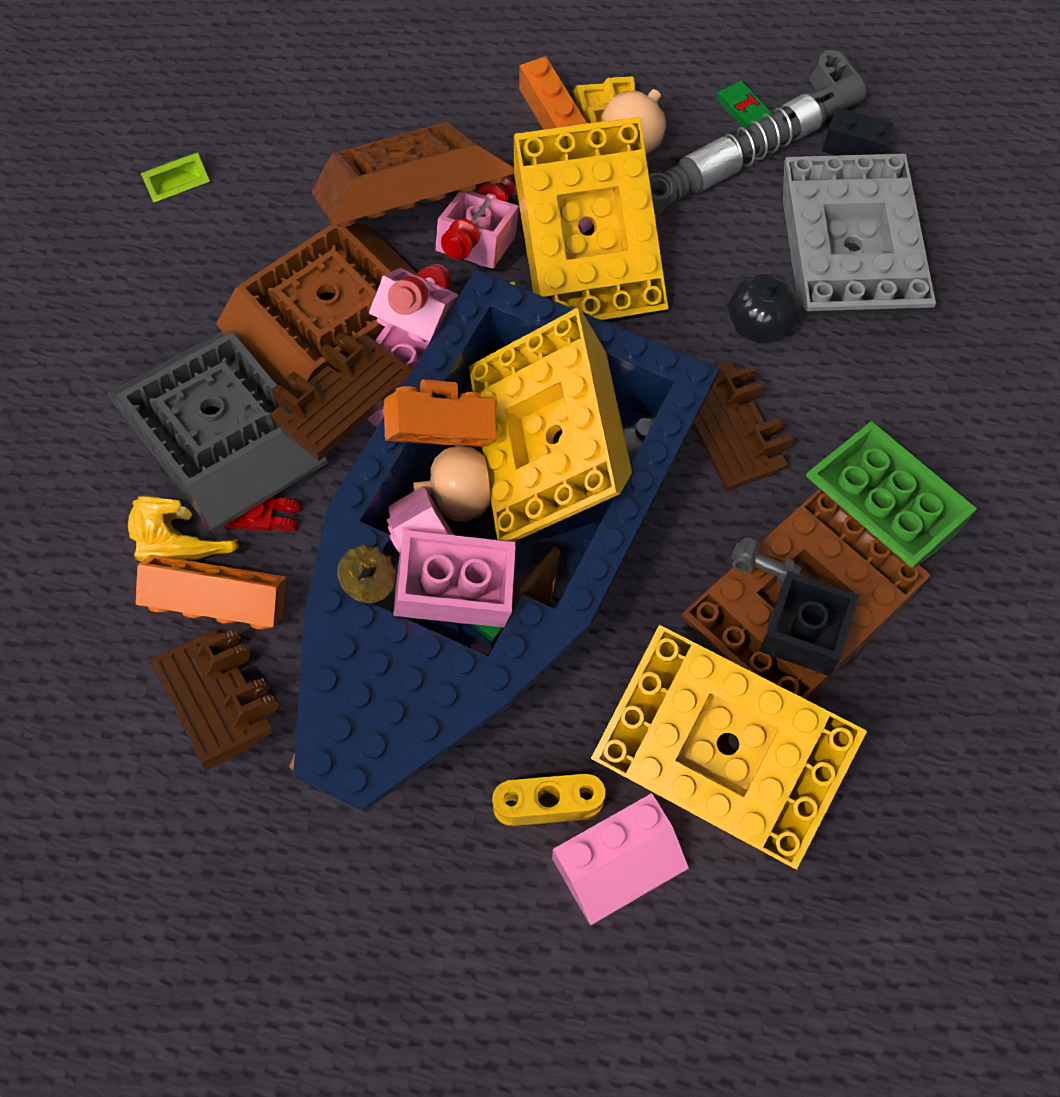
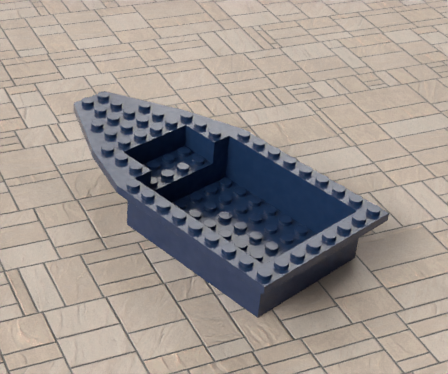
[294,269,720,812]

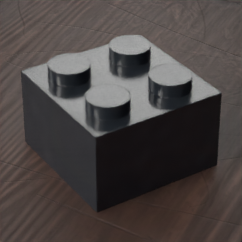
[759,571,859,676]

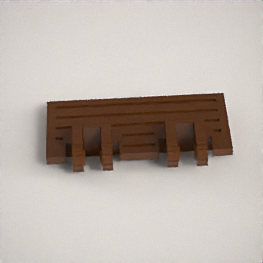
[269,332,413,461]
[692,361,795,492]
[149,629,280,771]

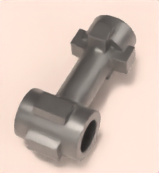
[731,538,801,585]

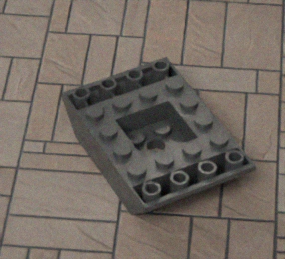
[107,332,328,532]

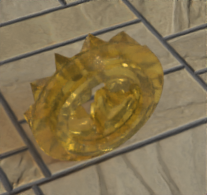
[337,544,397,603]

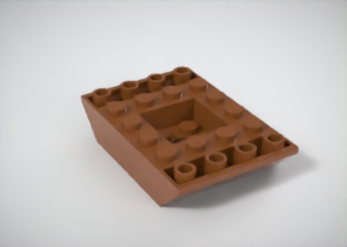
[311,121,514,227]
[216,222,417,399]
[681,489,931,700]

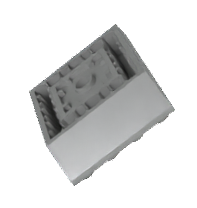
[783,154,936,311]

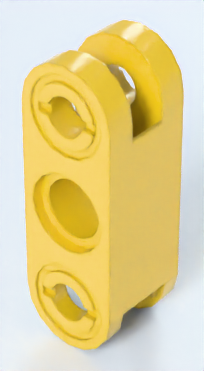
[492,774,606,826]

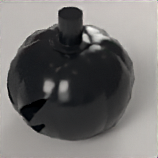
[729,274,800,343]

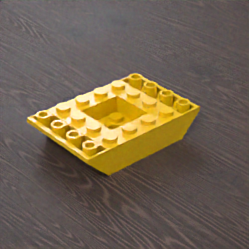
[514,116,668,320]
[469,308,632,542]
[591,625,867,870]

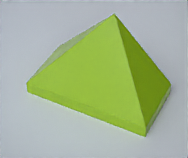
[141,152,210,203]

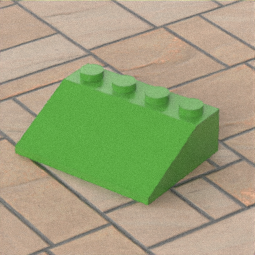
[806,421,977,568]

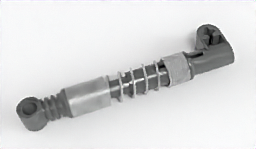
[649,50,866,215]

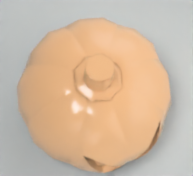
[603,89,666,155]
[413,446,490,522]

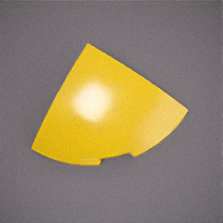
[573,76,635,124]

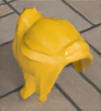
[128,495,239,561]

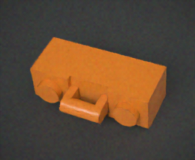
[384,379,496,447]

